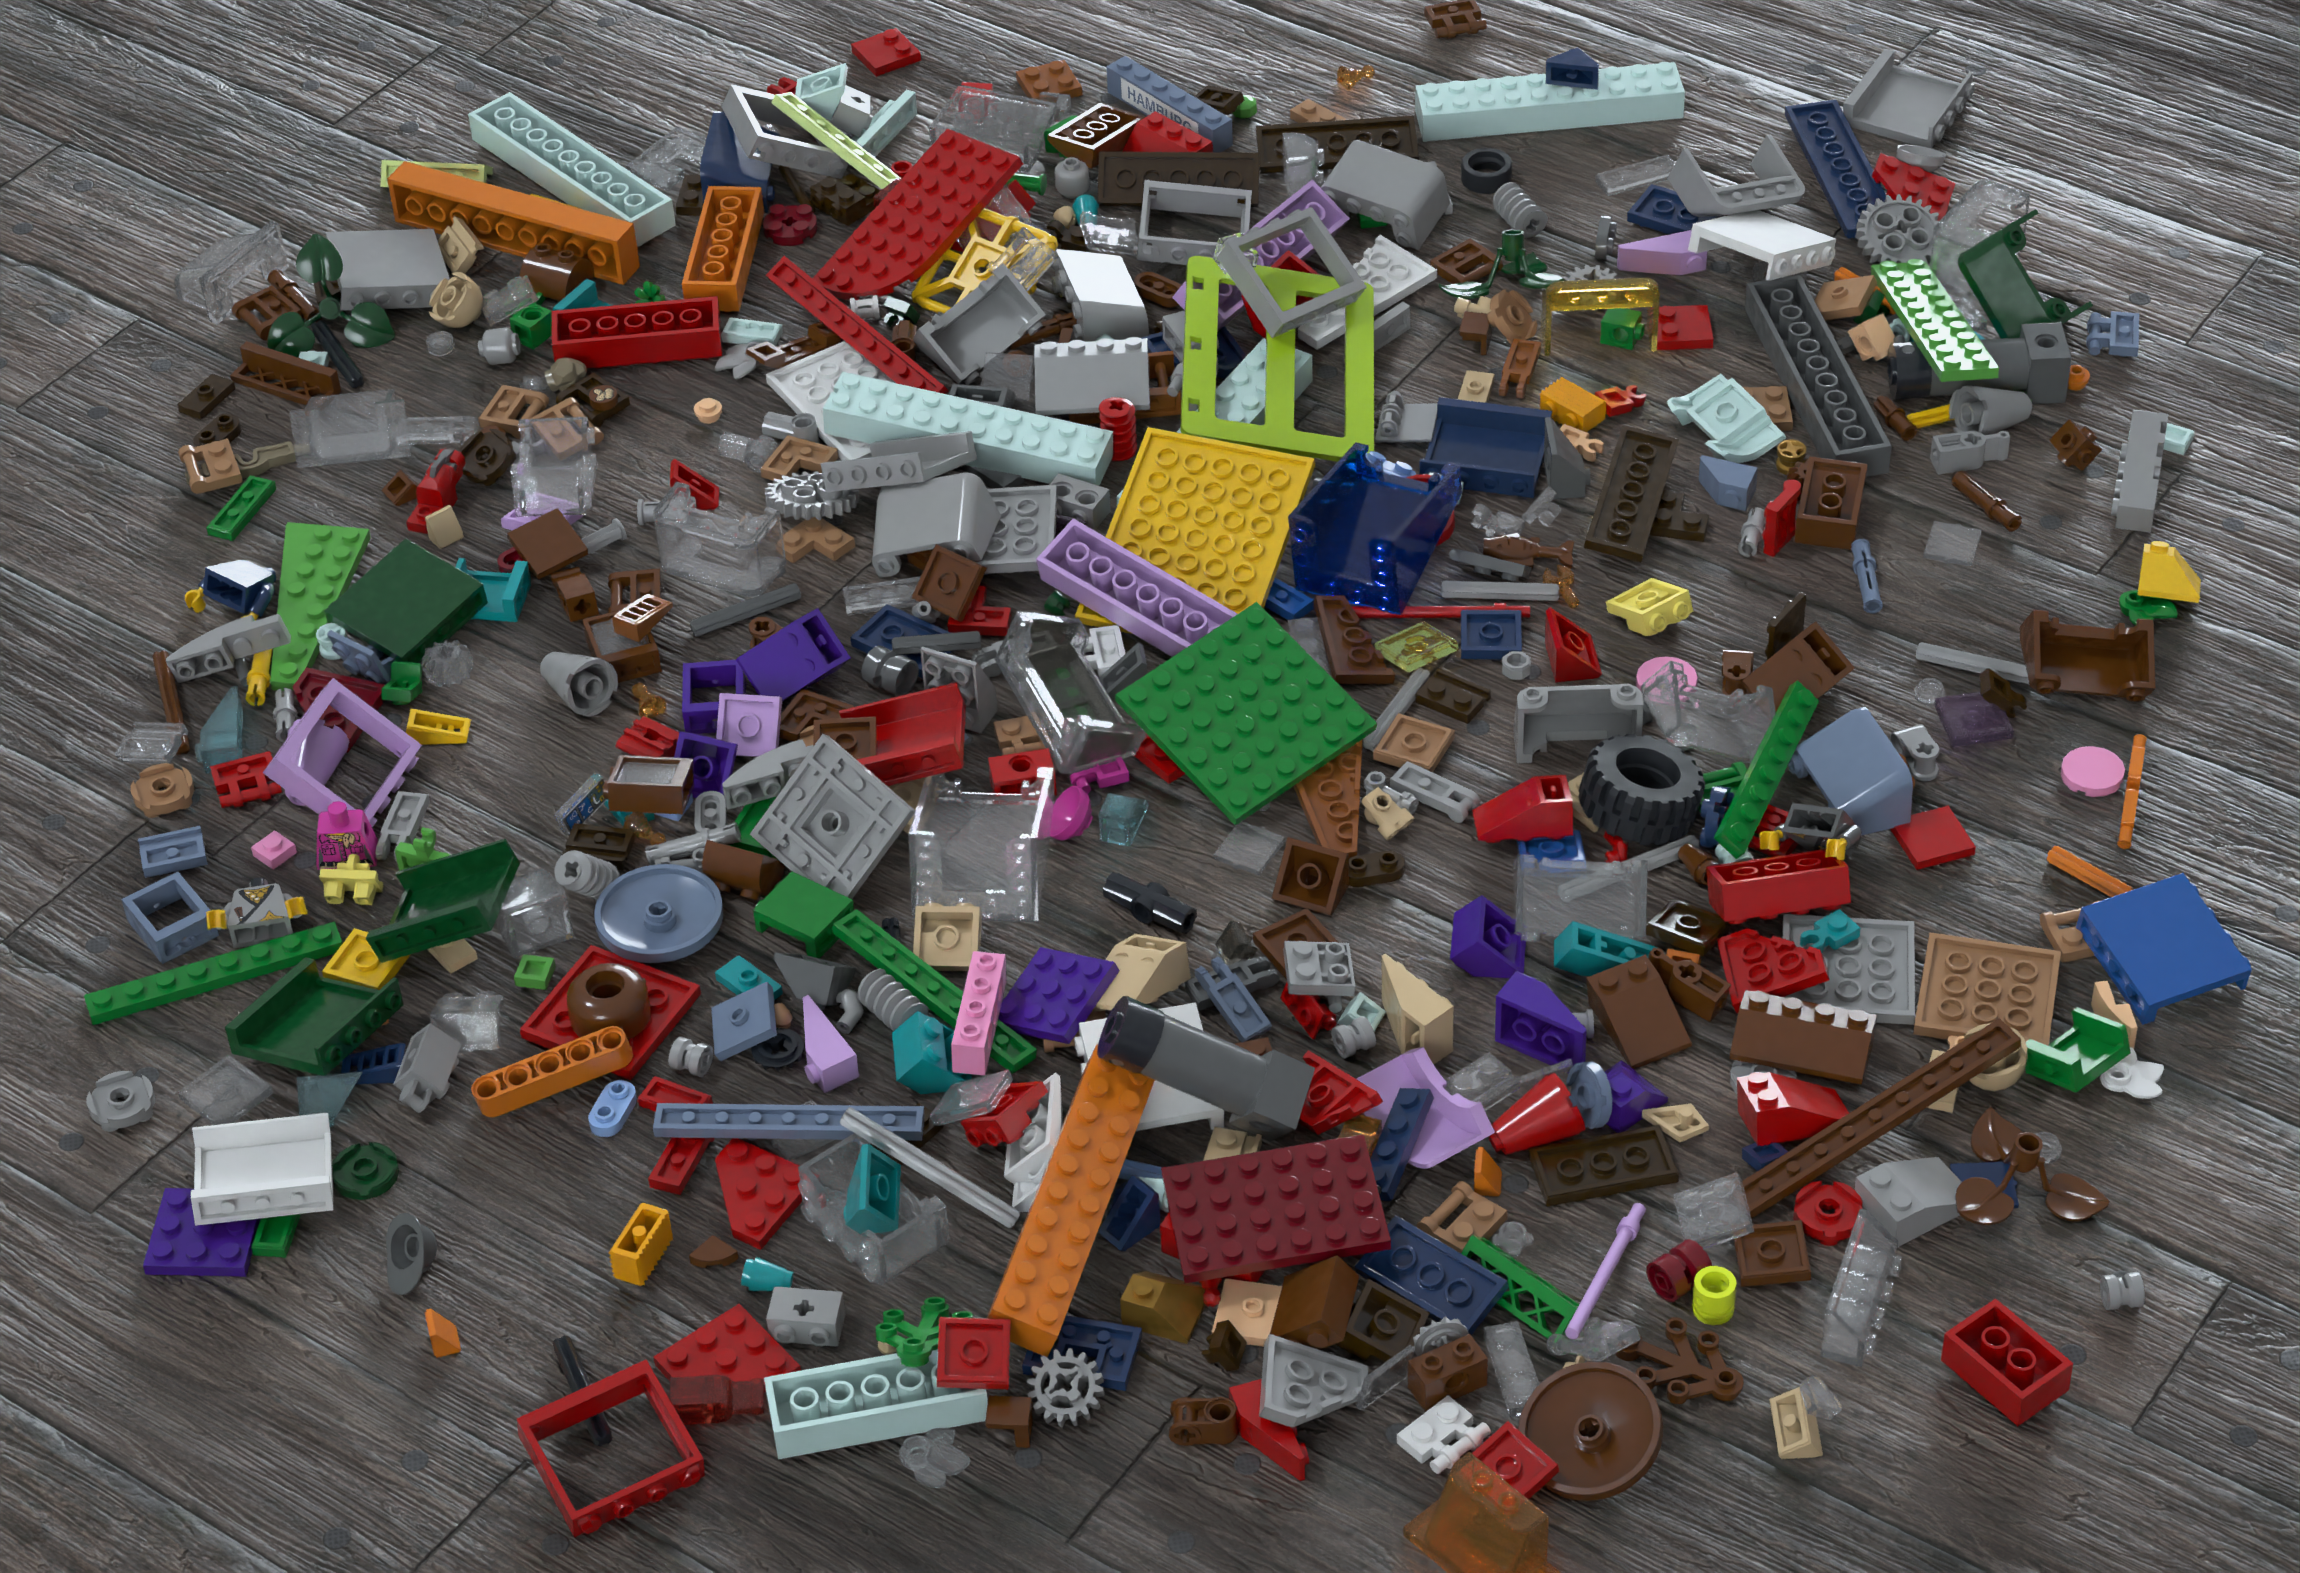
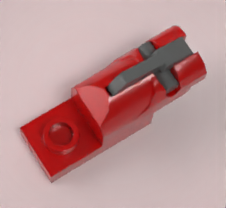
[406,448,466,534]

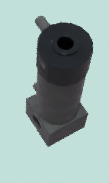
[1887,322,2072,404]
[1097,996,1315,1141]

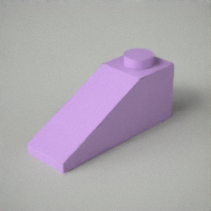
[1617,230,1707,275]
[803,995,859,1093]

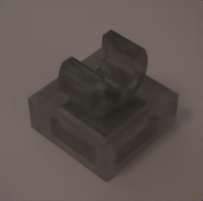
[1215,921,1258,966]

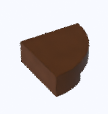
[689,1235,739,1268]

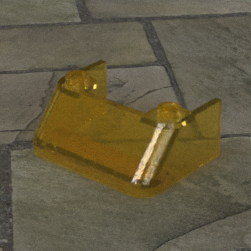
[1541,278,1660,356]

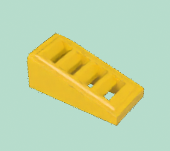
[406,709,471,745]

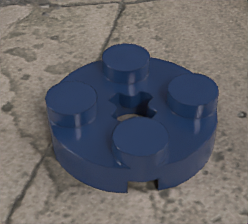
[1700,786,1734,849]

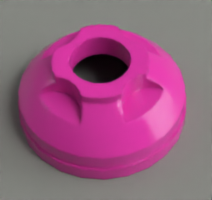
[1046,786,1093,841]

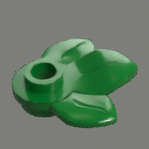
[2119,590,2178,625]

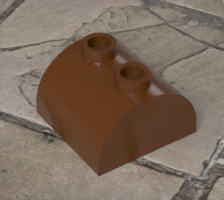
[519,243,594,301]
[702,840,785,900]

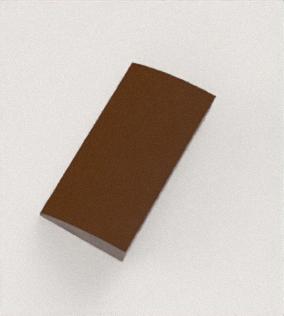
[1047,103,1145,169]

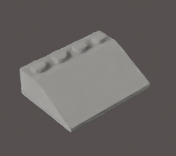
[1034,337,1150,415]

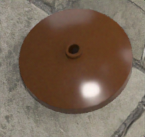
[1518,1362,1663,1501]

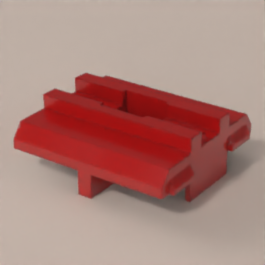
[615,716,679,758]

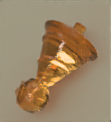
[1337,64,1375,91]
[632,683,666,719]
[623,812,666,846]

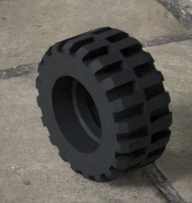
[1578,734,1705,845]

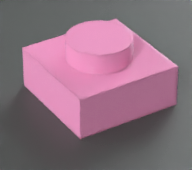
[251,830,297,870]

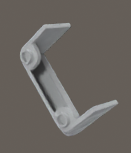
[1667,134,1805,217]

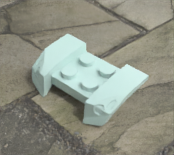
[1667,373,1786,463]

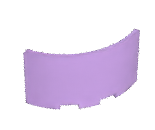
[1356,1047,1495,1169]

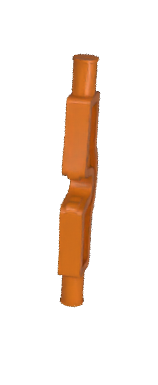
[2117,734,2147,849]

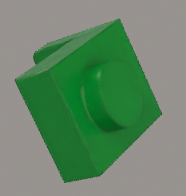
[382,661,422,705]

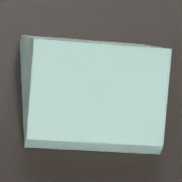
[795,63,848,121]

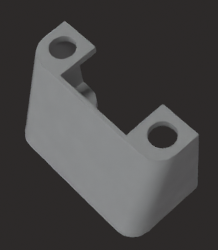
[1050,249,1149,342]

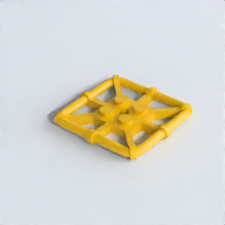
[911,208,1058,314]

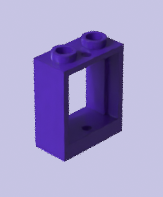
[682,660,746,734]

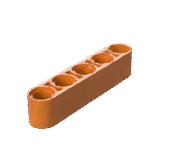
[471,1026,633,1117]

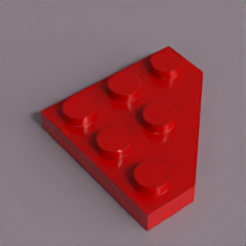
[1872,153,1956,221]
[1717,928,1830,1013]
[715,1138,818,1250]
[654,1303,801,1392]

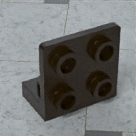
[1765,592,1806,660]

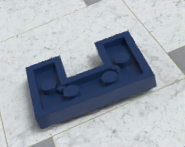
[1022,1316,1142,1391]

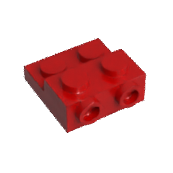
[960,1081,1048,1148]

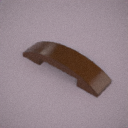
[746,322,842,369]

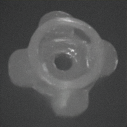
[1492,1221,1534,1257]

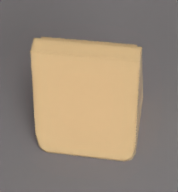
[425,505,464,549]

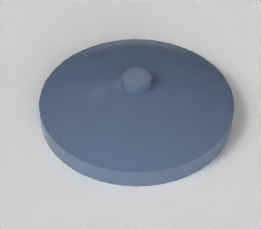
[594,864,723,963]

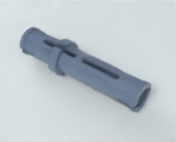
[1851,539,1883,614]

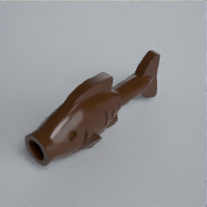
[1483,533,1574,569]

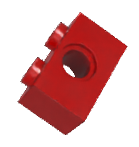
[988,748,1057,805]

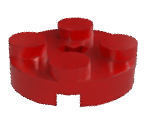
[1793,1181,1863,1246]

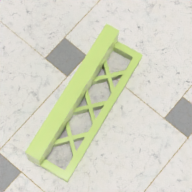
[381,160,493,188]

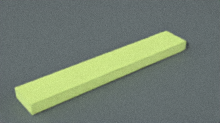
[771,92,902,192]

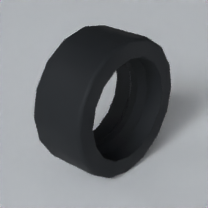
[1461,148,1512,194]

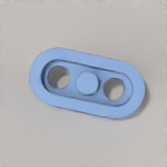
[588,1080,637,1137]

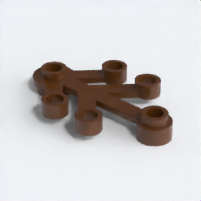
[1614,1317,1744,1404]

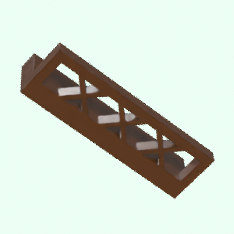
[230,341,341,411]

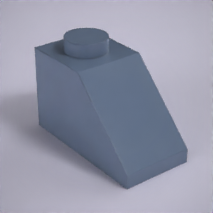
[1699,455,1758,511]

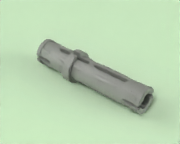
[645,822,741,865]

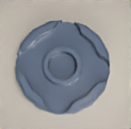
[1566,1061,1612,1129]

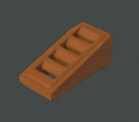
[612,594,673,642]

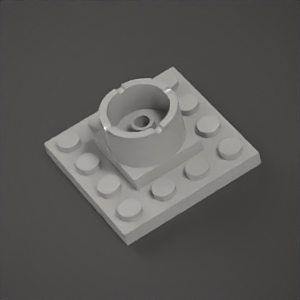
[750,734,916,899]

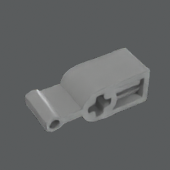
[1930,431,2010,475]

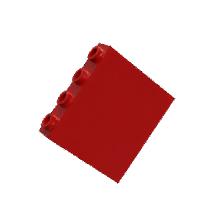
[839,682,966,786]

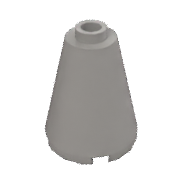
[1949,385,2032,435]
[540,652,618,717]

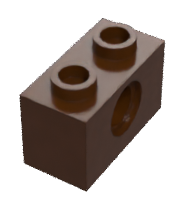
[1408,1334,1488,1412]

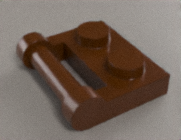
[1430,238,1504,284]
[232,285,303,341]
[608,568,661,621]

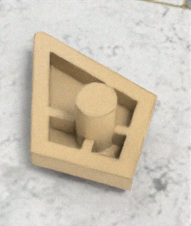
[1642,1103,1709,1142]

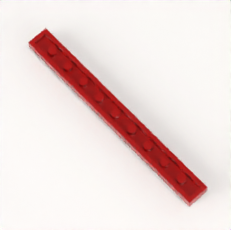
[766,256,949,394]

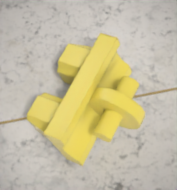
[319,854,383,905]

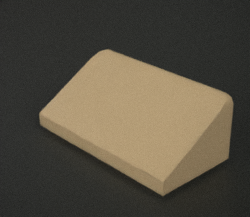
[1769,1386,1823,1459]

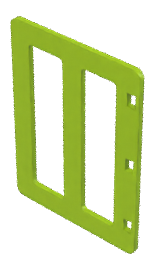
[1180,256,1374,465]

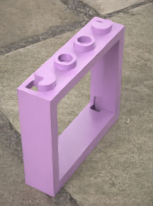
[263,678,422,827]

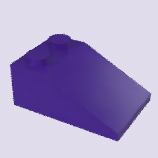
[1495,971,1587,1073]

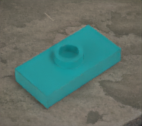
[715,955,783,1000]

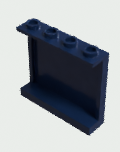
[1419,397,1552,498]

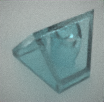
[297,1072,363,1126]

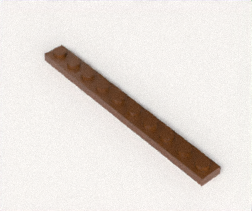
[1727,1018,2021,1220]

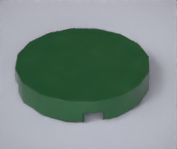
[332,1142,399,1200]

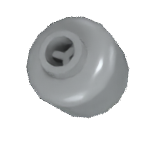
[1055,157,1090,199]
[478,327,521,365]

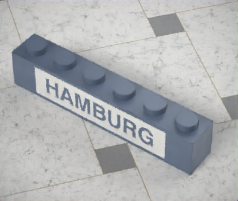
[1106,56,1233,152]

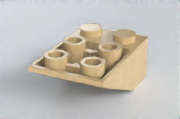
[1094,934,1191,1011]
[1382,954,1454,1064]

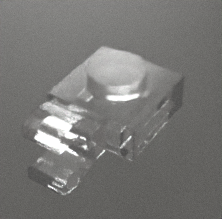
[1471,504,1525,538]

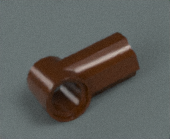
[891,320,918,362]

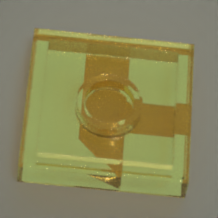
[1375,621,1459,673]

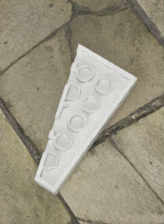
[1298,235,1437,350]

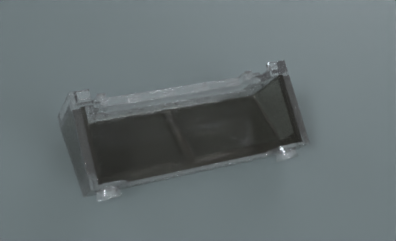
[995,611,1146,774]

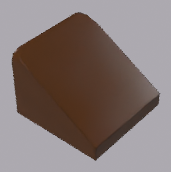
[381,469,418,507]

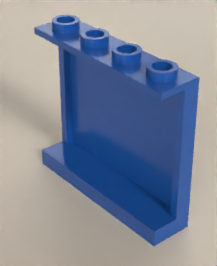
[2076,873,2252,1025]

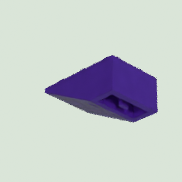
[736,608,851,702]

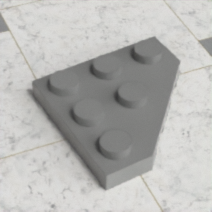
[1259,1334,1368,1427]

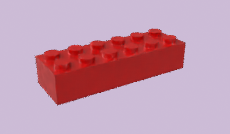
[552,296,722,368]

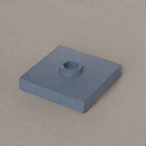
[711,982,777,1061]

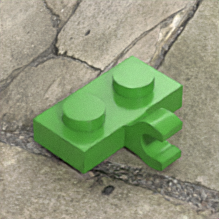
[395,827,450,871]

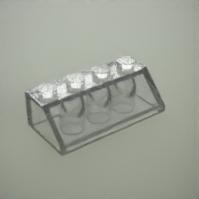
[1820,1208,1902,1367]

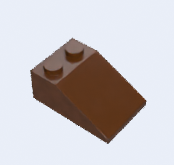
[1795,456,1868,550]
[1586,955,1692,1069]

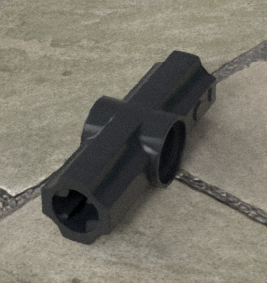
[1103,872,1197,934]

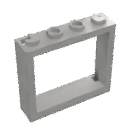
[721,85,849,179]
[1137,180,1252,265]
[1217,207,1367,338]

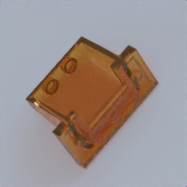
[1403,1452,1560,1573]

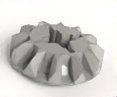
[1413,1317,1469,1356]

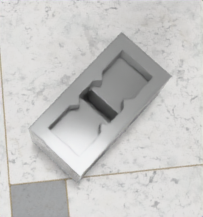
[1049,473,1111,531]

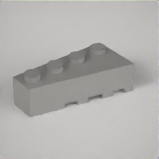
[2111,409,2169,533]

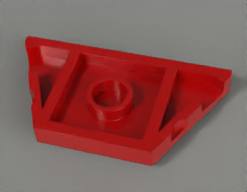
[1298,1050,1383,1135]

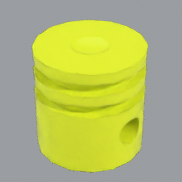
[1692,1266,1737,1325]

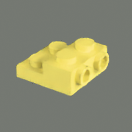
[1606,578,1693,636]

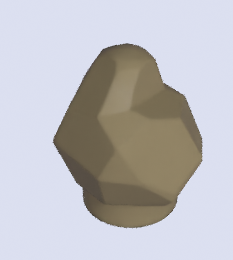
[544,358,587,392]

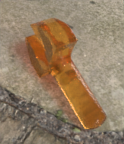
[1543,565,1580,608]

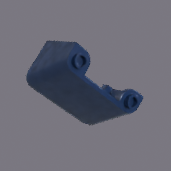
[700,111,781,213]

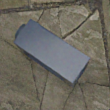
[121,872,219,964]

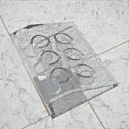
[929,85,1057,172]

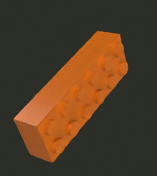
[682,186,764,312]

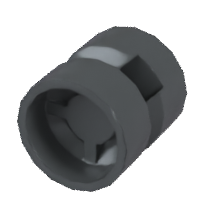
[861,645,919,696]

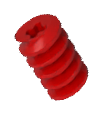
[1099,397,1137,461]

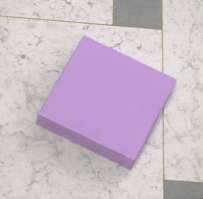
[716,693,782,757]

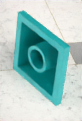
[843,1144,901,1235]

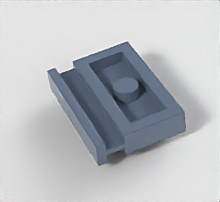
[138,826,208,878]

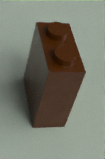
[1270,1255,1359,1350]

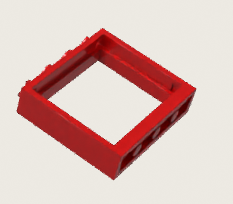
[516,1360,705,1537]

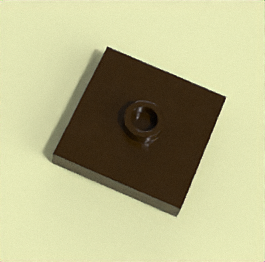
[1644,898,1731,957]

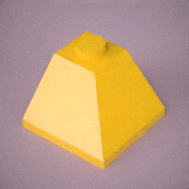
[2137,541,2201,603]

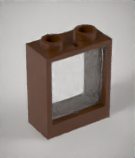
[583,610,662,683]
[603,755,695,815]

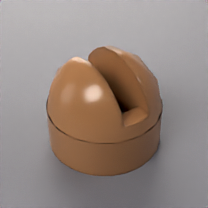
[774,1003,792,1029]

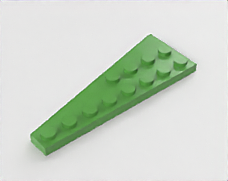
[270,522,371,692]

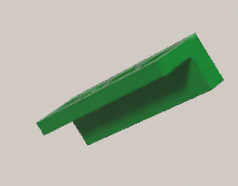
[1461,1235,1592,1345]

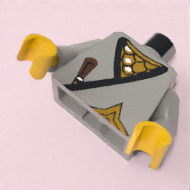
[206,877,308,948]

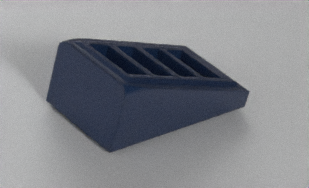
[339,1043,407,1085]

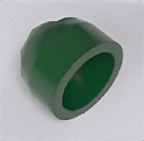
[1044,591,1070,617]

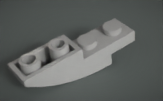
[166,614,291,684]
[722,739,813,810]

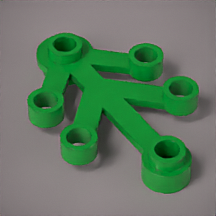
[876,1297,973,1367]

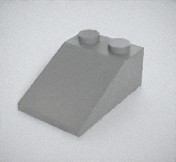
[1855,1157,1962,1248]

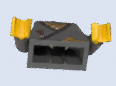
[1760,803,1862,860]

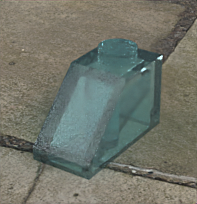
[1099,793,1149,847]

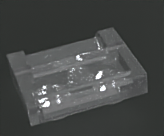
[1080,211,1139,256]
[986,227,1059,291]
[1547,1317,1641,1362]

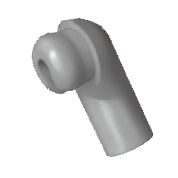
[912,601,941,624]
[836,989,864,1034]

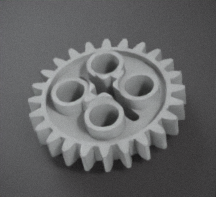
[1855,194,1946,265]
[765,471,859,520]

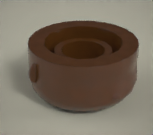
[567,963,651,1040]

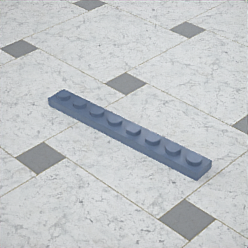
[653,1103,925,1141]

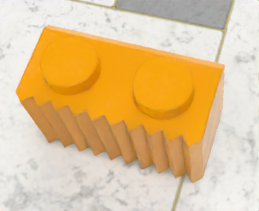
[1540,377,1606,432]
[608,1203,673,1286]

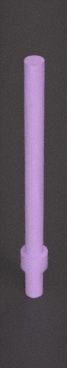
[1565,1203,1646,1339]

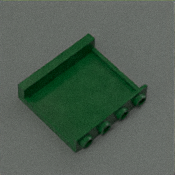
[324,538,488,664]
[366,839,520,963]
[225,957,404,1076]

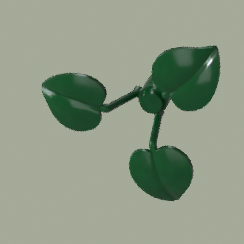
[1439,229,1567,299]
[267,234,396,358]

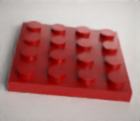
[520,945,701,1080]

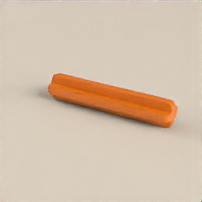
[2047,846,2133,897]

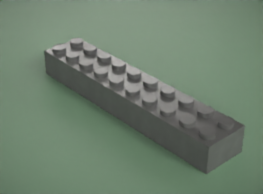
[1745,274,1892,477]

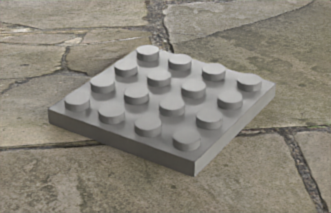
[944,485,1058,574]
[1782,914,1915,1025]

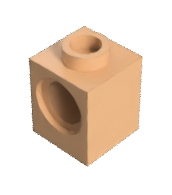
[1848,313,1895,361]

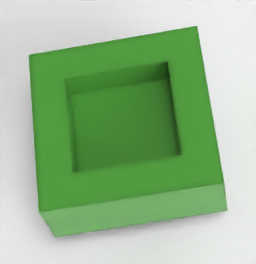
[514,954,556,990]

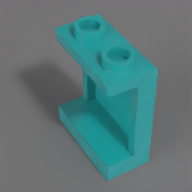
[455,558,531,622]

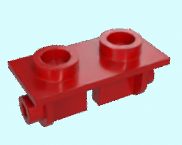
[1280,982,1337,1039]

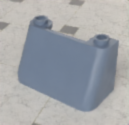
[1788,707,1913,836]

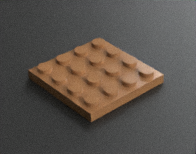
[1913,932,2061,1046]

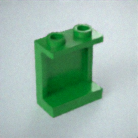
[753,871,854,958]
[2025,1007,2131,1093]

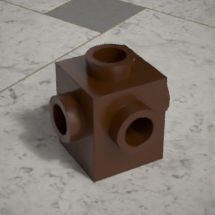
[2049,419,2102,471]

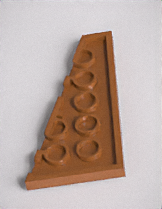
[1294,739,1363,858]

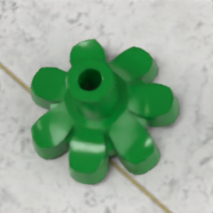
[634,281,666,303]

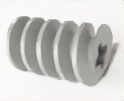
[1493,182,1548,238]
[554,850,620,900]
[857,969,928,1031]

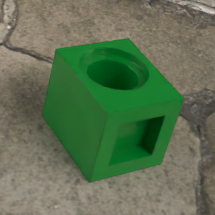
[509,302,552,350]
[1600,305,1645,350]

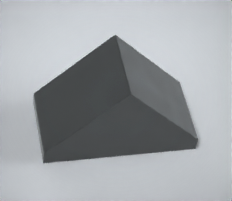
[1098,642,1147,702]

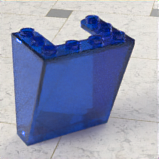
[1288,442,1462,615]

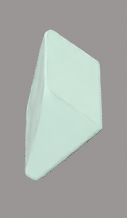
[1337,992,1386,1031]

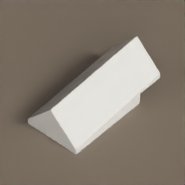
[1004,1073,1063,1212]

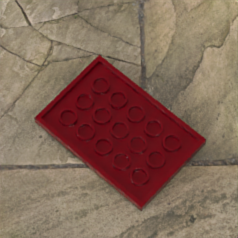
[1161,1134,1391,1284]

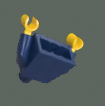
[185,560,277,621]

